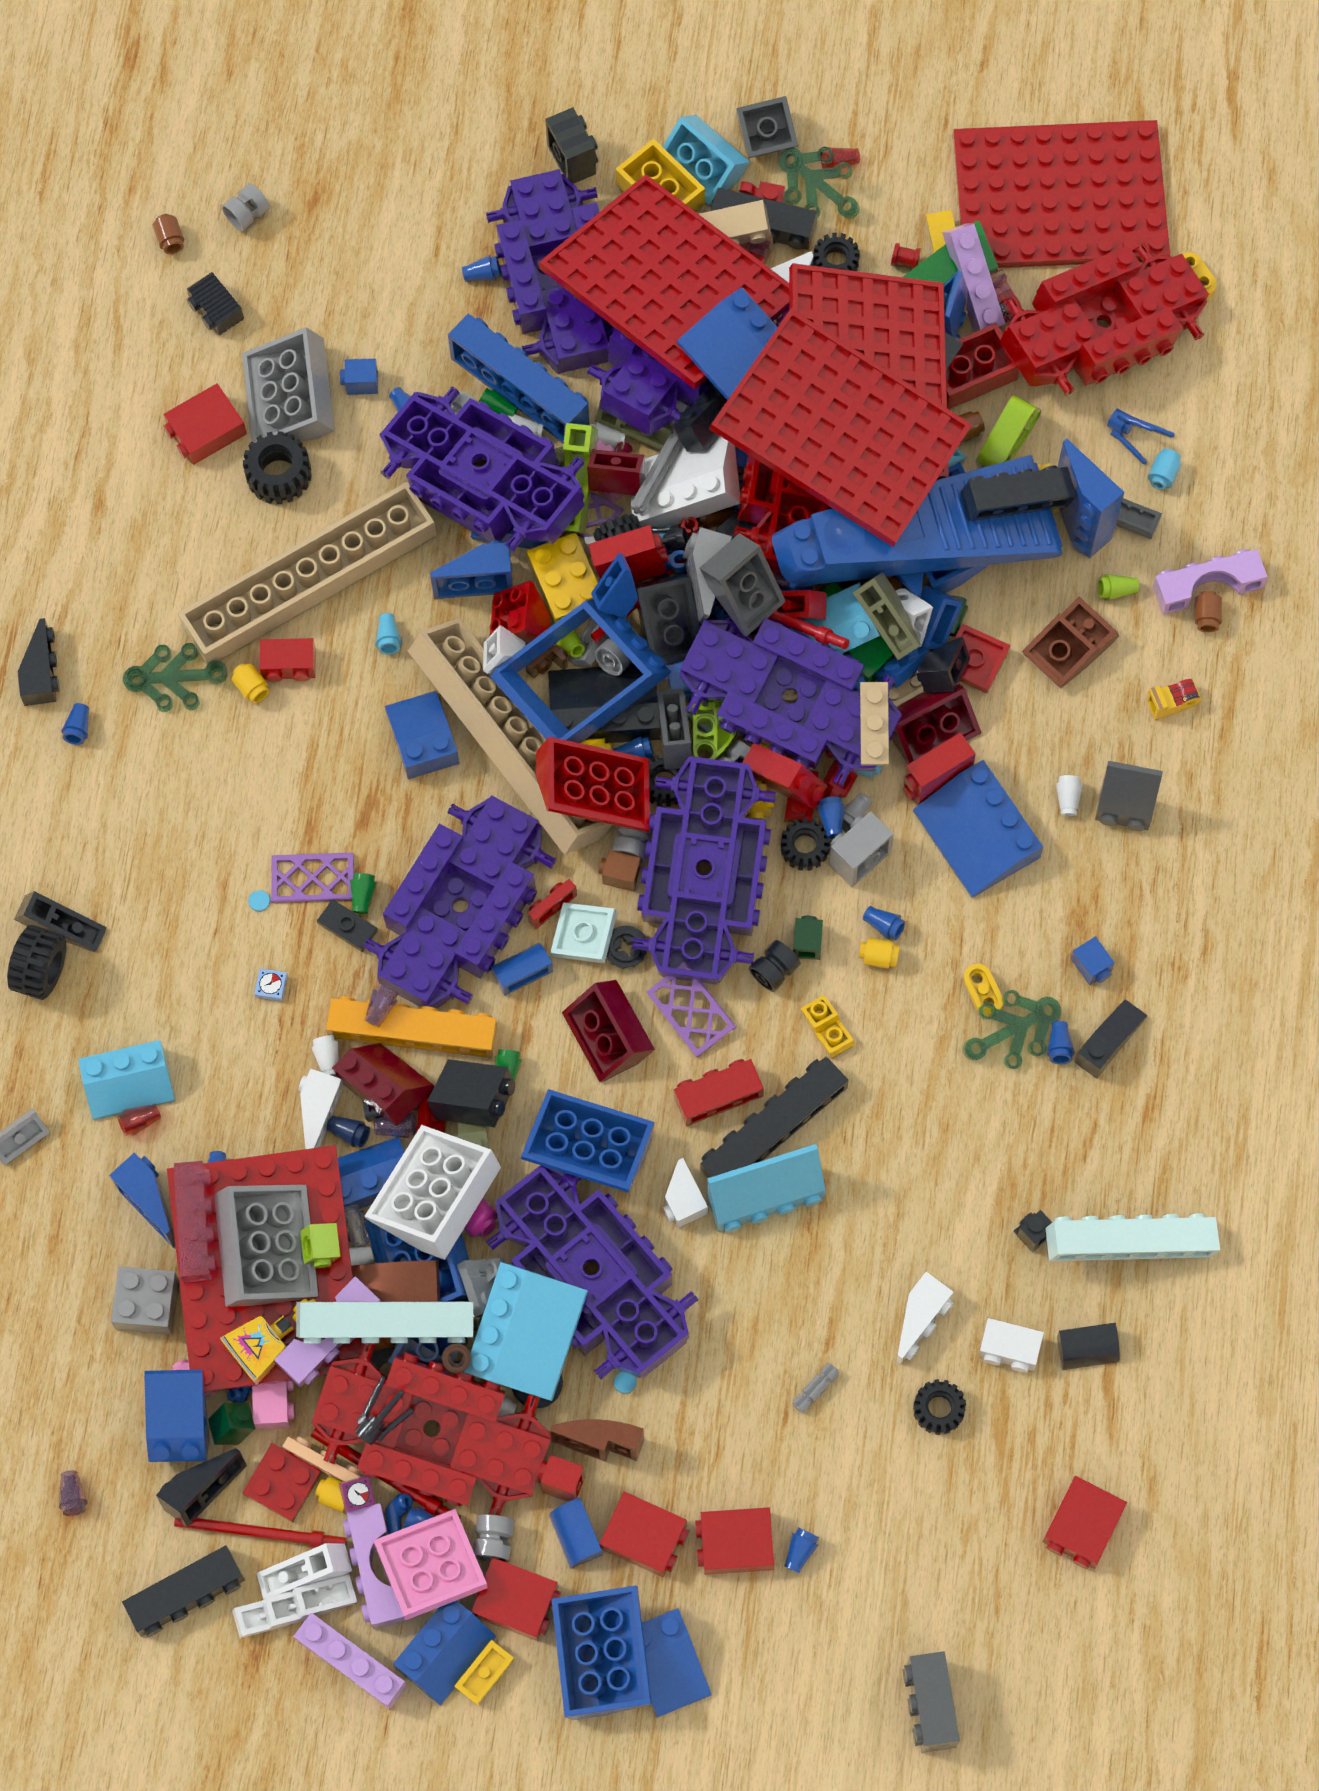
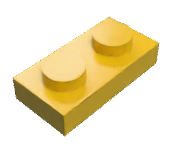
[454,1640,515,1706]

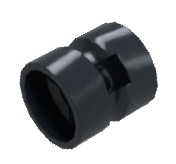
[748,940,801,992]

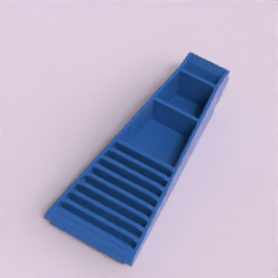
[772,455,1063,589]

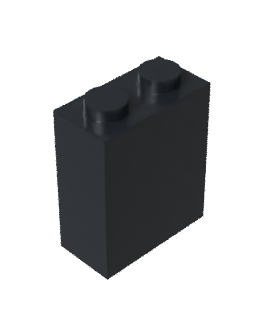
[427,1059,515,1128]

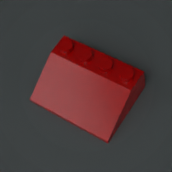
[536,737,650,832]

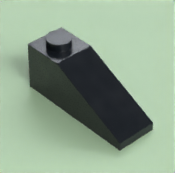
[14,891,107,952]
[1075,999,1147,1079]
[156,1448,247,1527]

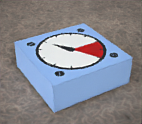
[254,969,288,1001]

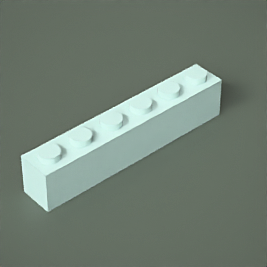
[1045,1213,1220,1261]
[296,1302,473,1343]

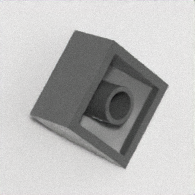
[736,96,798,159]

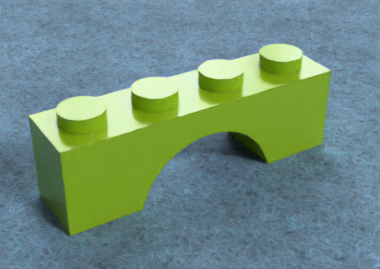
[563,423,598,535]

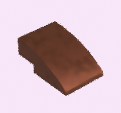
[1022,597,1119,689]
[352,1260,440,1302]
[550,1419,645,1462]

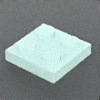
[550,902,617,963]

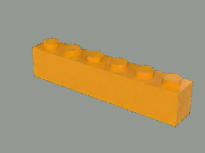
[326,996,497,1058]

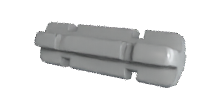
[793,1363,839,1413]

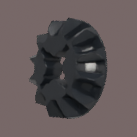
[606,926,648,969]

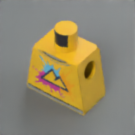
[220,1316,294,1385]

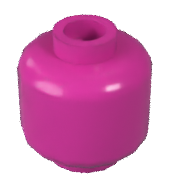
[464,1197,498,1238]

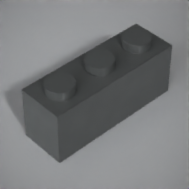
[657,689,692,769]

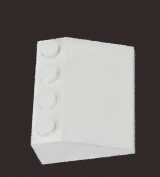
[631,436,740,527]
[365,1125,501,1260]

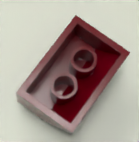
[891,684,982,765]
[562,980,655,1082]
[332,1043,434,1127]

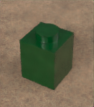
[793,915,823,960]
[208,1402,255,1445]

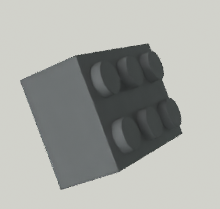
[903,1651,960,1753]

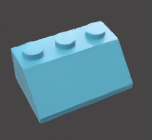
[662,115,750,206]
[790,582,880,654]
[78,1040,175,1120]

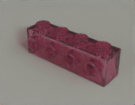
[174,1161,216,1282]

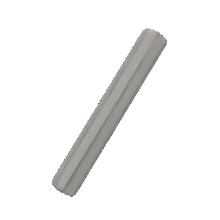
[630,434,682,514]

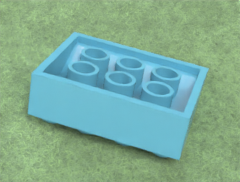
[708,1144,826,1232]
[464,1262,588,1401]

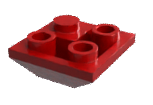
[489,581,551,645]

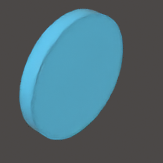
[248,890,270,911]
[614,1371,636,1394]

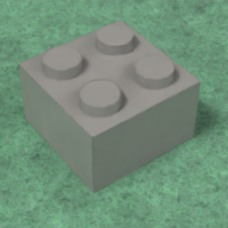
[829,811,893,887]
[111,1267,179,1334]

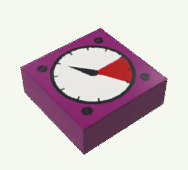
[339,1475,375,1512]

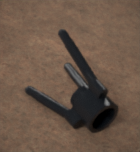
[651,525,689,555]
[355,1376,414,1445]

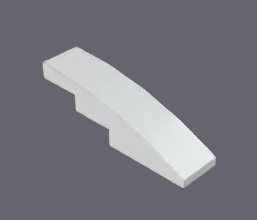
[232,1574,357,1639]

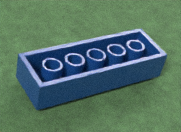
[448,313,590,444]

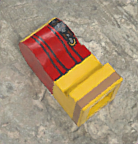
[1146,679,1202,720]

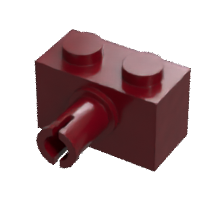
[587,442,645,496]

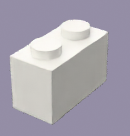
[978,1318,1044,1373]

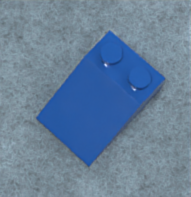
[944,270,966,340]
[430,540,513,599]
[385,691,460,779]
[109,1152,175,1248]
[144,1369,210,1462]
[642,1608,712,1718]

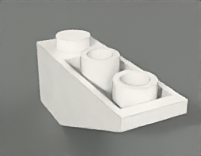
[897,1272,954,1364]

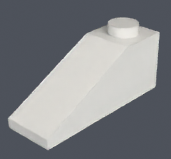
[298,1069,344,1149]
[256,1543,352,1599]

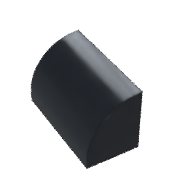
[1057,1323,1120,1370]

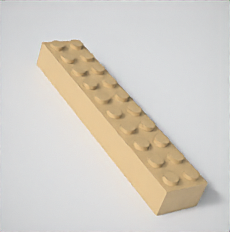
[178,482,437,667]
[408,618,612,855]

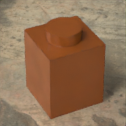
[598,850,641,891]

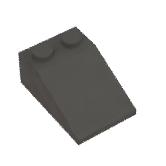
[700,533,786,636]
[1095,761,1163,831]

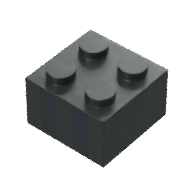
[545,107,599,184]

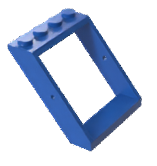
[490,600,671,743]

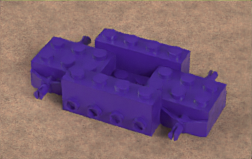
[486,169,616,374]
[587,329,712,435]
[379,386,585,551]
[679,618,902,787]
[632,756,776,984]
[363,795,557,1009]
[485,1165,698,1380]

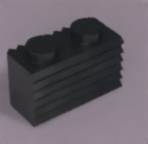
[186,272,244,335]

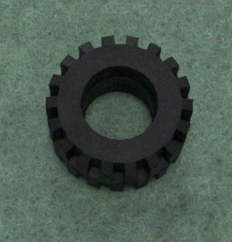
[243,431,312,504]
[7,924,66,1000]

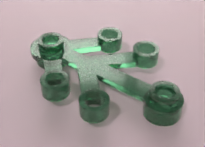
[779,147,860,219]
[123,643,228,712]
[963,990,1061,1069]

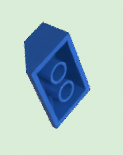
[338,1137,404,1214]
[393,1600,497,1706]

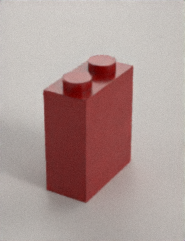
[163,383,247,465]
[589,525,669,583]
[903,732,976,805]
[742,743,827,809]
[1042,1476,1127,1569]
[599,1491,690,1577]
[695,1507,774,1575]
[471,1557,561,1641]

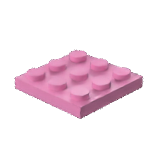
[374,1509,487,1620]

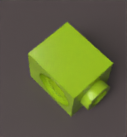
[300,1223,340,1268]

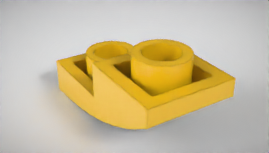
[926,210,955,253]
[801,995,855,1059]

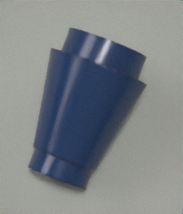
[327,1115,370,1148]

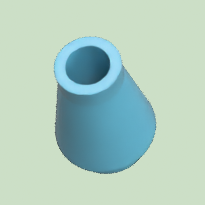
[375,613,402,655]

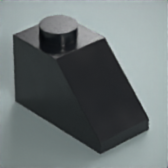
[917,637,970,693]

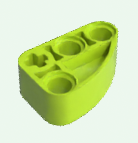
[976,395,1041,467]
[692,700,738,760]

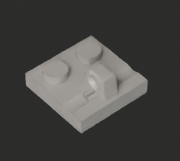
[457,1258,506,1318]

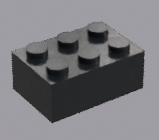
[635,573,700,665]

